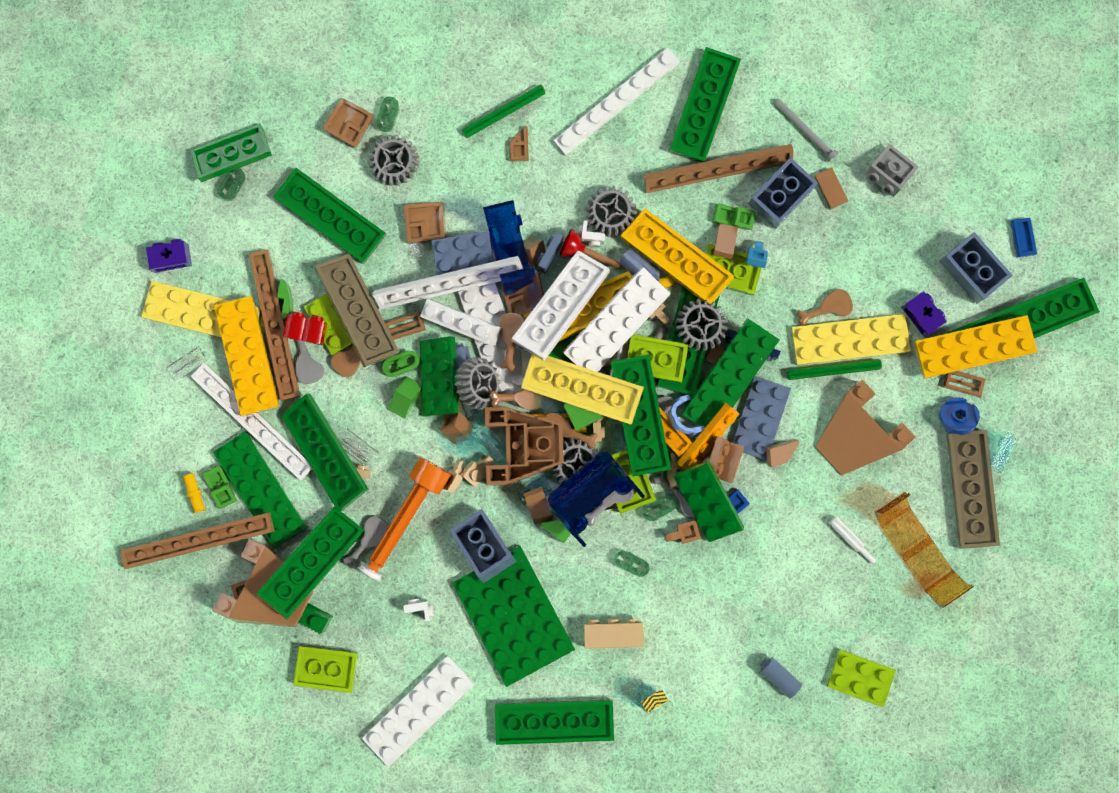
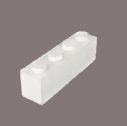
[420,299,502,345]

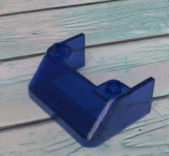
[483,200,536,296]
[548,451,645,547]

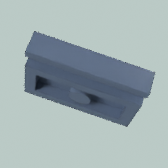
[537,232,563,274]

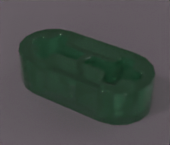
[376,96,399,132]
[218,168,246,201]
[643,494,677,521]
[614,550,650,577]

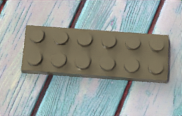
[314,253,399,368]
[947,430,1000,549]

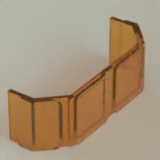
[874,492,974,608]

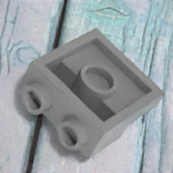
[864,143,918,197]

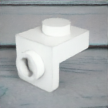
[578,220,605,247]
[403,598,434,622]

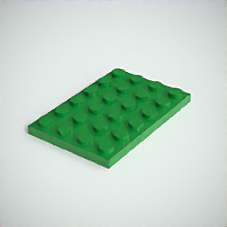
[452,546,575,687]

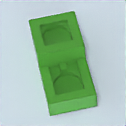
[712,203,756,230]
[277,279,293,320]
[202,465,237,509]

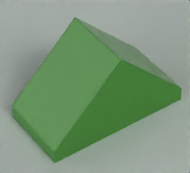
[388,377,422,419]
[564,403,604,431]
[541,517,580,543]

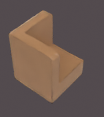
[515,238,546,266]
[440,411,473,444]

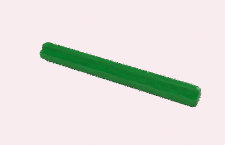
[462,84,545,138]
[787,359,882,380]

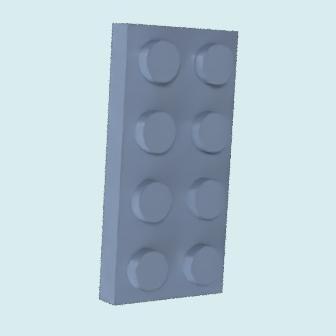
[732,376,791,461]

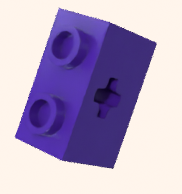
[146,239,192,273]
[901,291,947,337]

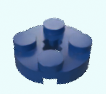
[939,397,980,435]

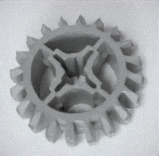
[368,135,420,186]
[586,185,637,237]
[676,299,728,351]
[454,357,502,410]
[550,438,602,489]

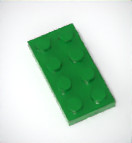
[190,123,272,183]
[419,336,459,417]
[673,460,744,542]

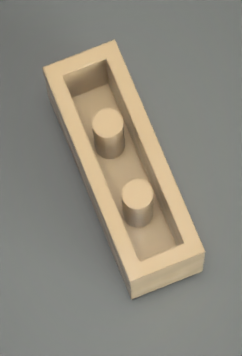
[584,618,644,649]

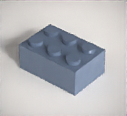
[748,157,818,229]
[432,231,494,275]
[939,232,1013,304]
[449,509,516,583]

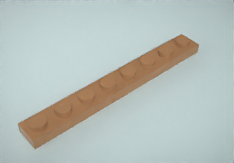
[644,144,793,193]
[249,249,301,401]
[120,513,275,569]

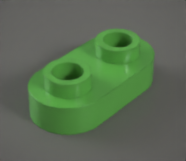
[382,351,420,377]

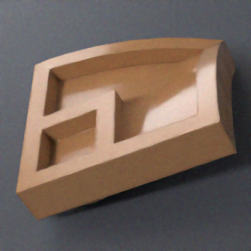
[322,98,374,148]
[404,202,446,244]
[500,273,544,316]

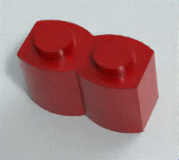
[282,312,327,345]

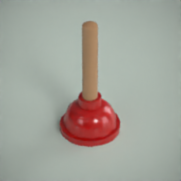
[559,229,621,270]

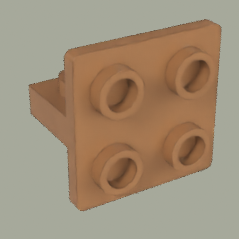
[699,436,744,483]

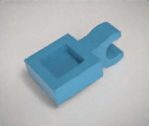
[746,240,768,268]

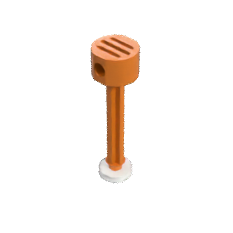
[357,456,451,582]

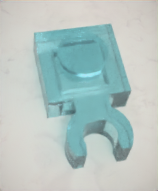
[460,400,485,429]
[517,476,553,506]

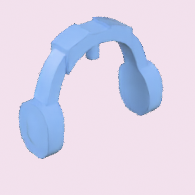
[668,395,705,437]

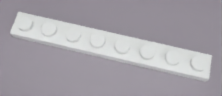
[554,48,680,156]
[373,256,524,310]
[190,363,313,481]

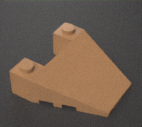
[815,380,916,475]
[485,407,564,486]
[212,539,314,627]

